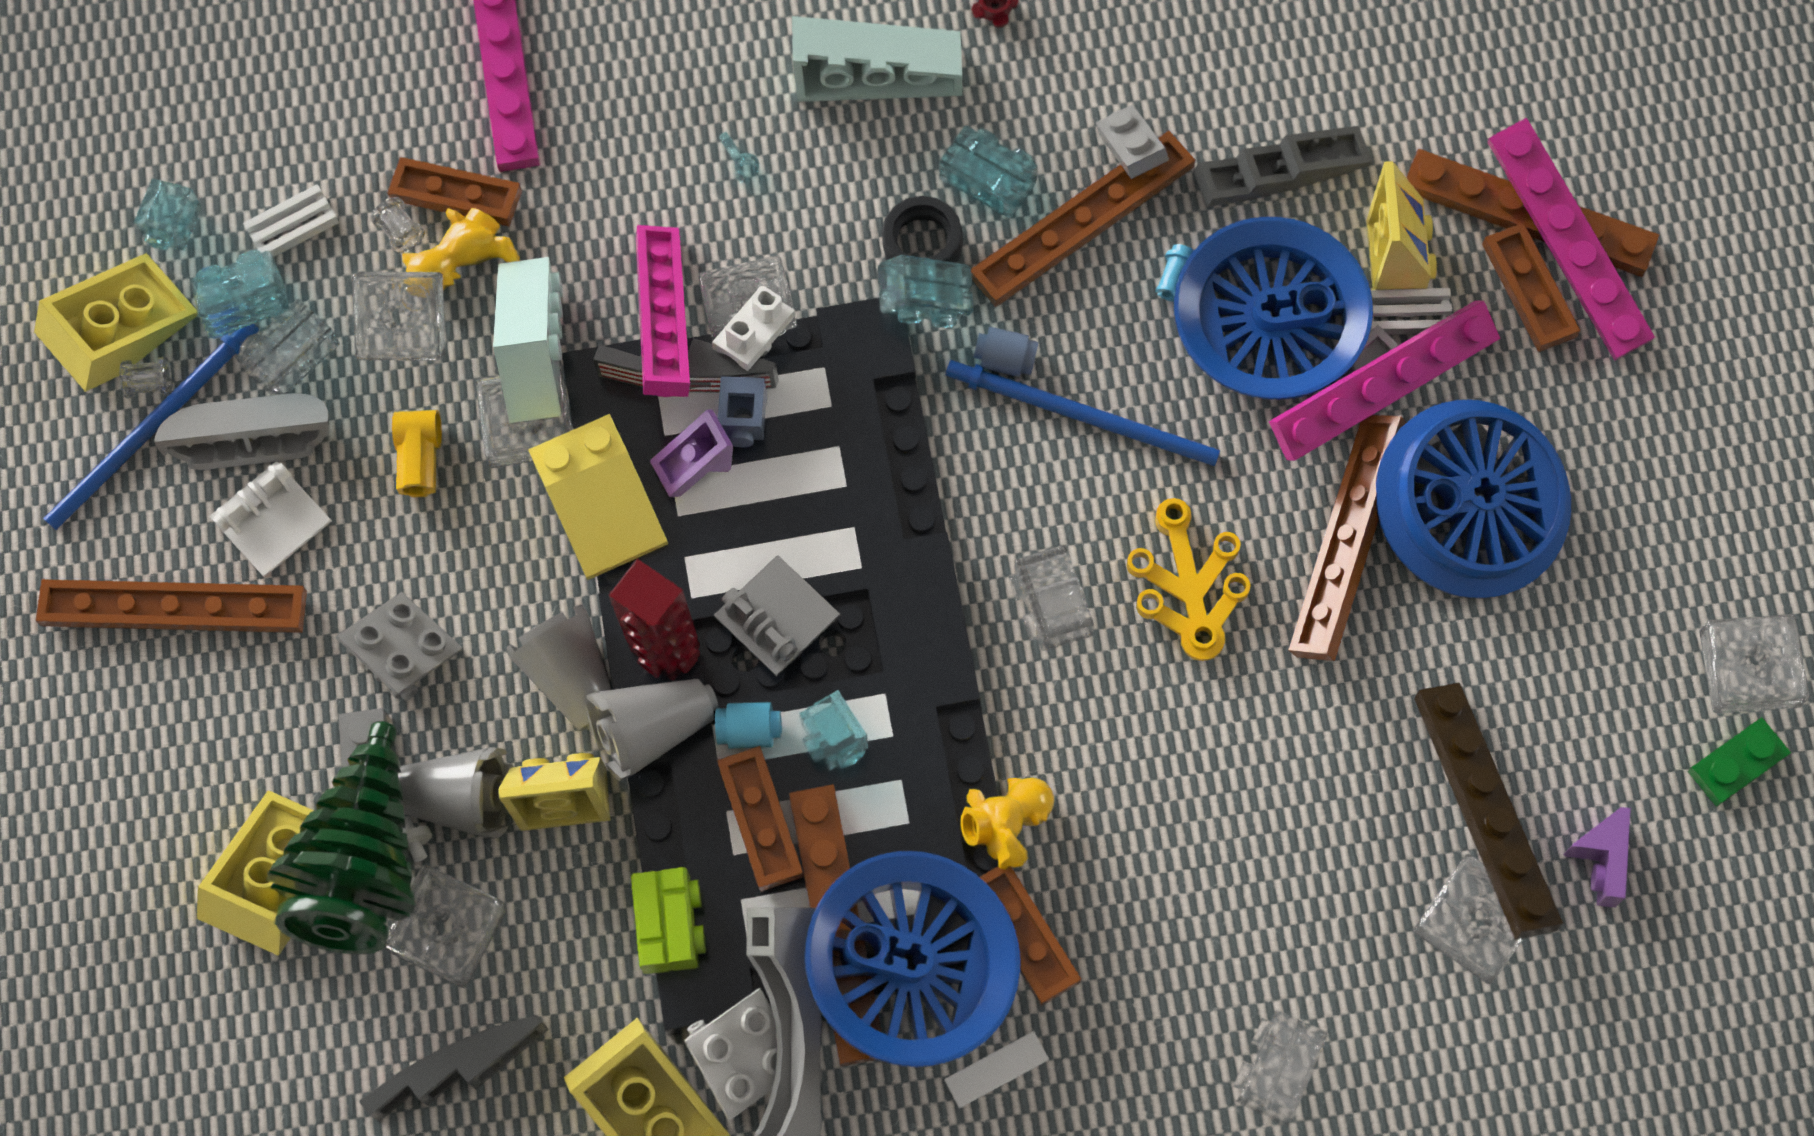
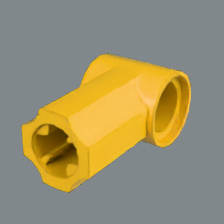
[392,410,442,498]

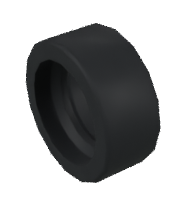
[882,196,963,282]

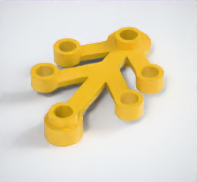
[1127,498,1251,661]

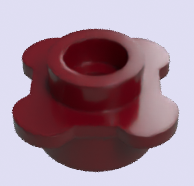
[971,0,1019,28]

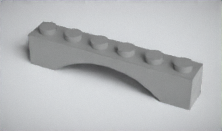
[747,908,822,1136]

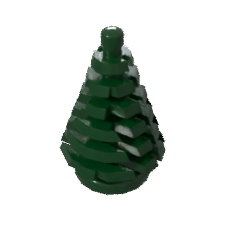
[266,721,415,955]

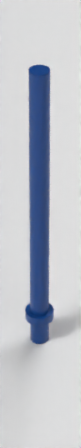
[43,318,260,530]
[945,360,1221,467]

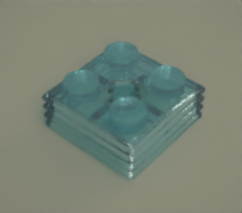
[191,250,290,339]

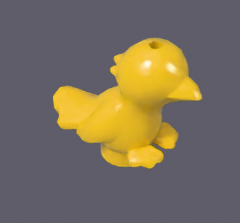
[402,208,520,295]
[961,777,1054,869]

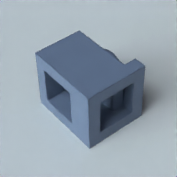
[718,376,767,447]

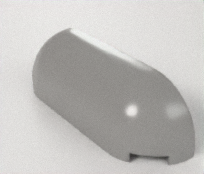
[154,393,329,470]

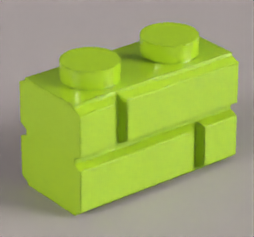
[631,867,706,974]

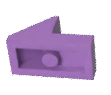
[650,409,733,497]
[1564,807,1630,908]

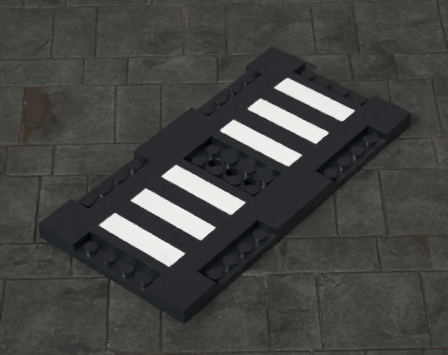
[562,294,1013,1036]

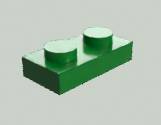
[1687,717,1791,807]

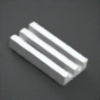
[243,184,339,262]
[1370,288,1452,335]

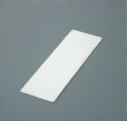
[944,1031,1049,1108]

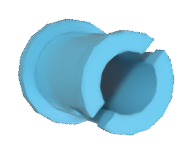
[1155,244,1194,302]

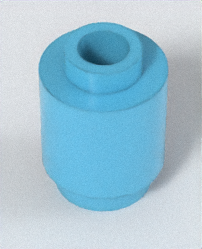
[715,702,782,749]

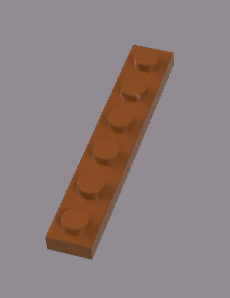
[970,130,1195,308]
[1406,148,1660,278]
[1288,415,1407,661]
[36,579,307,633]
[789,784,882,1067]

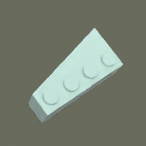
[792,16,962,102]
[493,257,563,423]

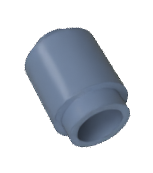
[973,326,1039,377]

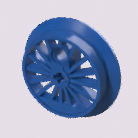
[1174,217,1373,400]
[1376,400,1571,599]
[805,851,1020,1067]

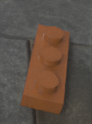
[387,157,522,227]
[1482,222,1581,352]
[717,746,804,892]
[980,866,1082,1007]

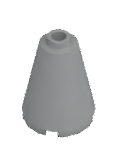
[506,605,612,734]
[586,679,718,781]
[398,747,513,839]

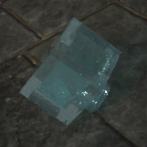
[134,178,202,251]
[799,690,868,770]

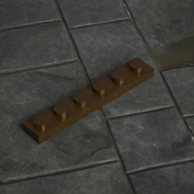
[1414,682,1563,940]

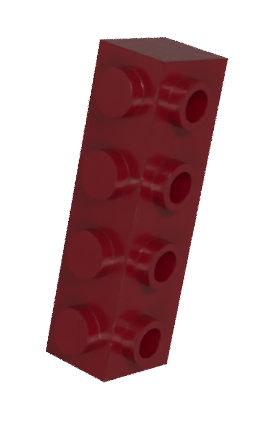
[609,559,700,681]

